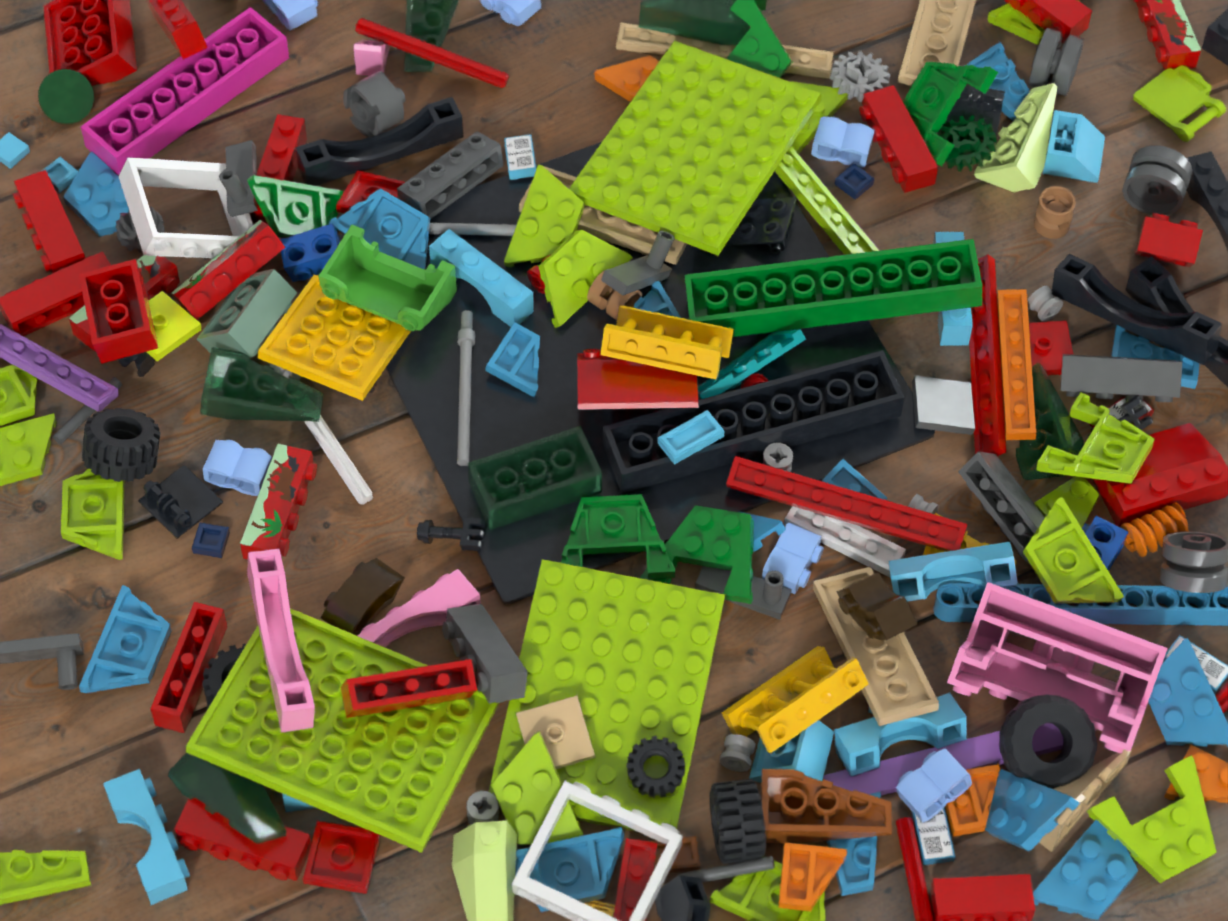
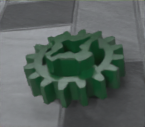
[939,115,997,172]

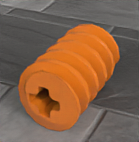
[1121,502,1188,557]

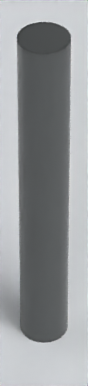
[53,377,122,445]
[678,856,775,882]

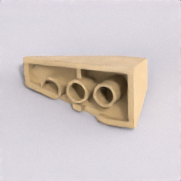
[1039,749,1132,852]

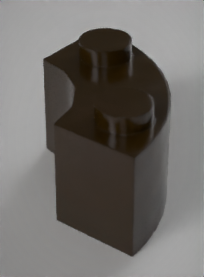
[321,558,405,636]
[836,572,918,641]

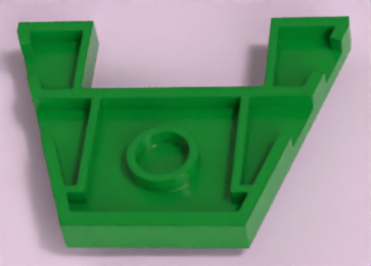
[726,0,793,78]
[903,61,998,167]
[561,494,675,579]
[640,505,754,604]

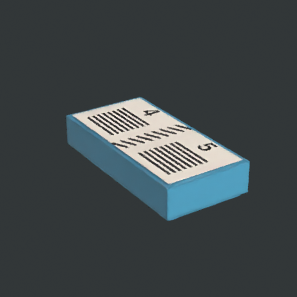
[910,808,955,865]

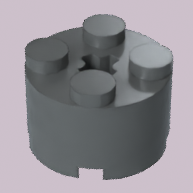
[343,71,406,137]

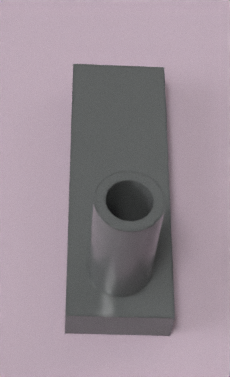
[219,140,258,217]
[601,231,674,296]
[695,566,792,620]
[0,633,84,690]

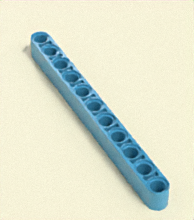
[933,583,1228,626]

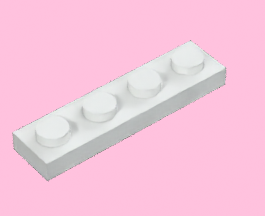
[784,506,906,578]

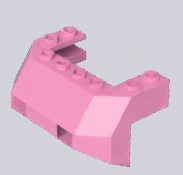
[947,582,1168,753]

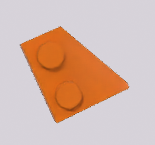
[1164,745,1228,803]
[945,764,1000,837]
[778,843,847,911]

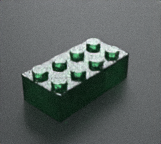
[467,426,602,530]

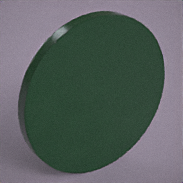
[38,69,94,124]

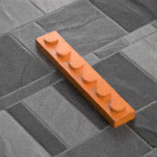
[997,289,1036,440]

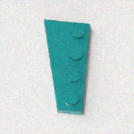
[698,329,806,400]

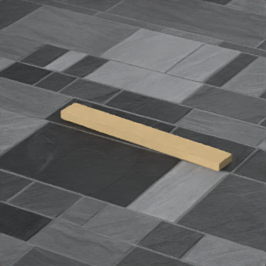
[616,23,834,79]

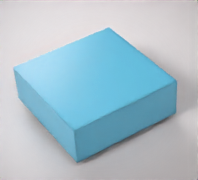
[0,132,30,169]
[42,157,78,194]

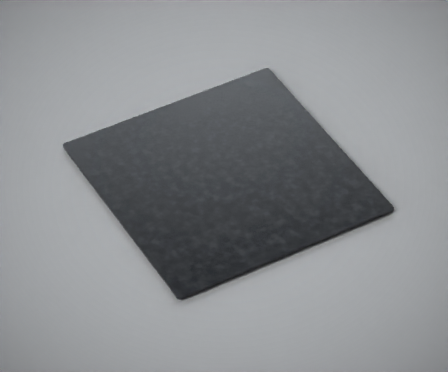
[327,142,935,605]

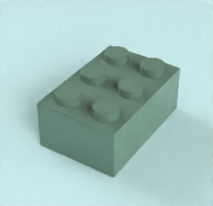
[197,269,297,363]

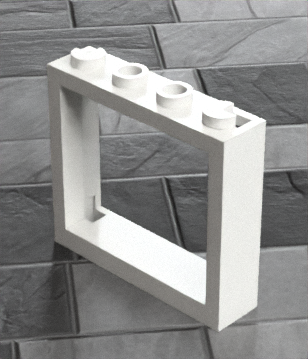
[119,158,253,259]
[512,781,682,921]

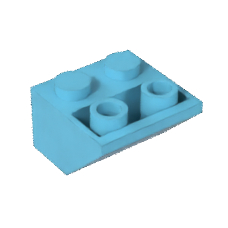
[1043,110,1105,183]

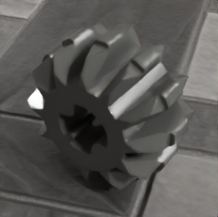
[115,206,165,253]

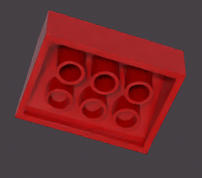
[43,0,137,86]
[577,349,698,409]
[1093,423,1228,528]

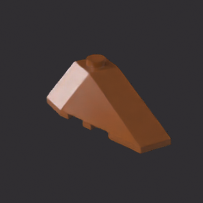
[761,769,892,844]

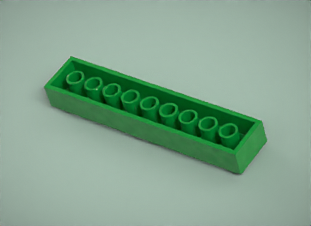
[685,239,982,337]

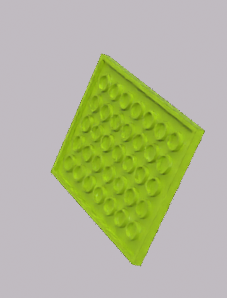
[569,41,821,255]
[489,559,725,833]
[186,608,500,853]

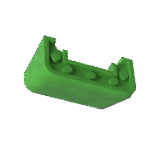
[319,225,457,331]

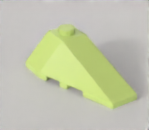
[973,83,1057,192]
[452,821,517,921]

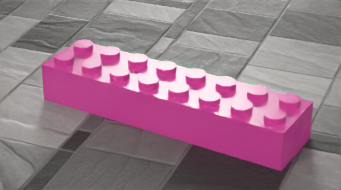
[80,7,289,176]

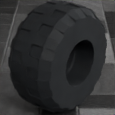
[999,695,1097,789]

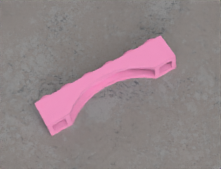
[247,549,315,732]
[357,569,481,647]

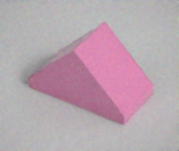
[354,40,389,76]

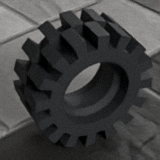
[627,736,685,798]

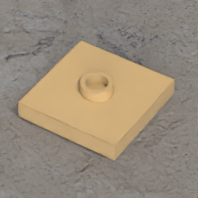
[516,696,595,769]

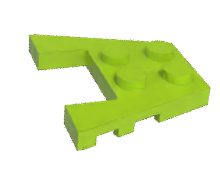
[1036,392,1154,484]
[1086,755,1217,883]

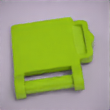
[1133,66,1226,142]

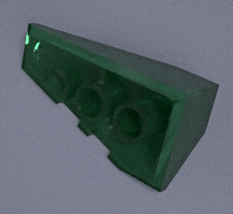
[405,0,459,72]
[639,0,750,45]
[200,347,324,422]
[1016,362,1085,480]
[168,752,287,844]

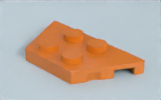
[594,55,660,102]

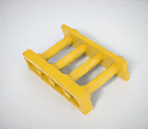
[600,305,734,379]
[722,646,869,753]

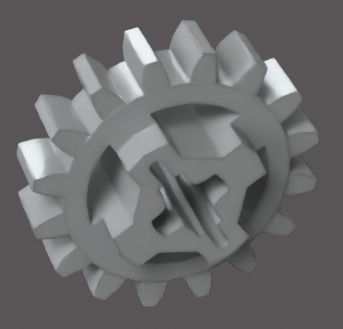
[830,51,891,102]

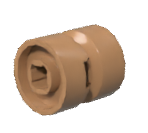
[1034,186,1076,239]
[587,271,642,320]

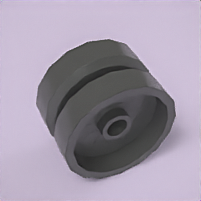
[1029,28,1084,96]
[1122,146,1193,215]
[1160,531,1228,593]

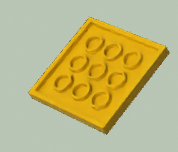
[258,274,411,401]

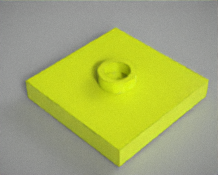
[147,291,202,361]

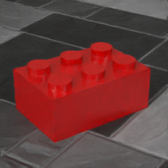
[1134,213,1203,268]
[79,259,159,364]

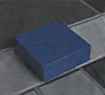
[834,163,874,200]
[192,522,230,558]

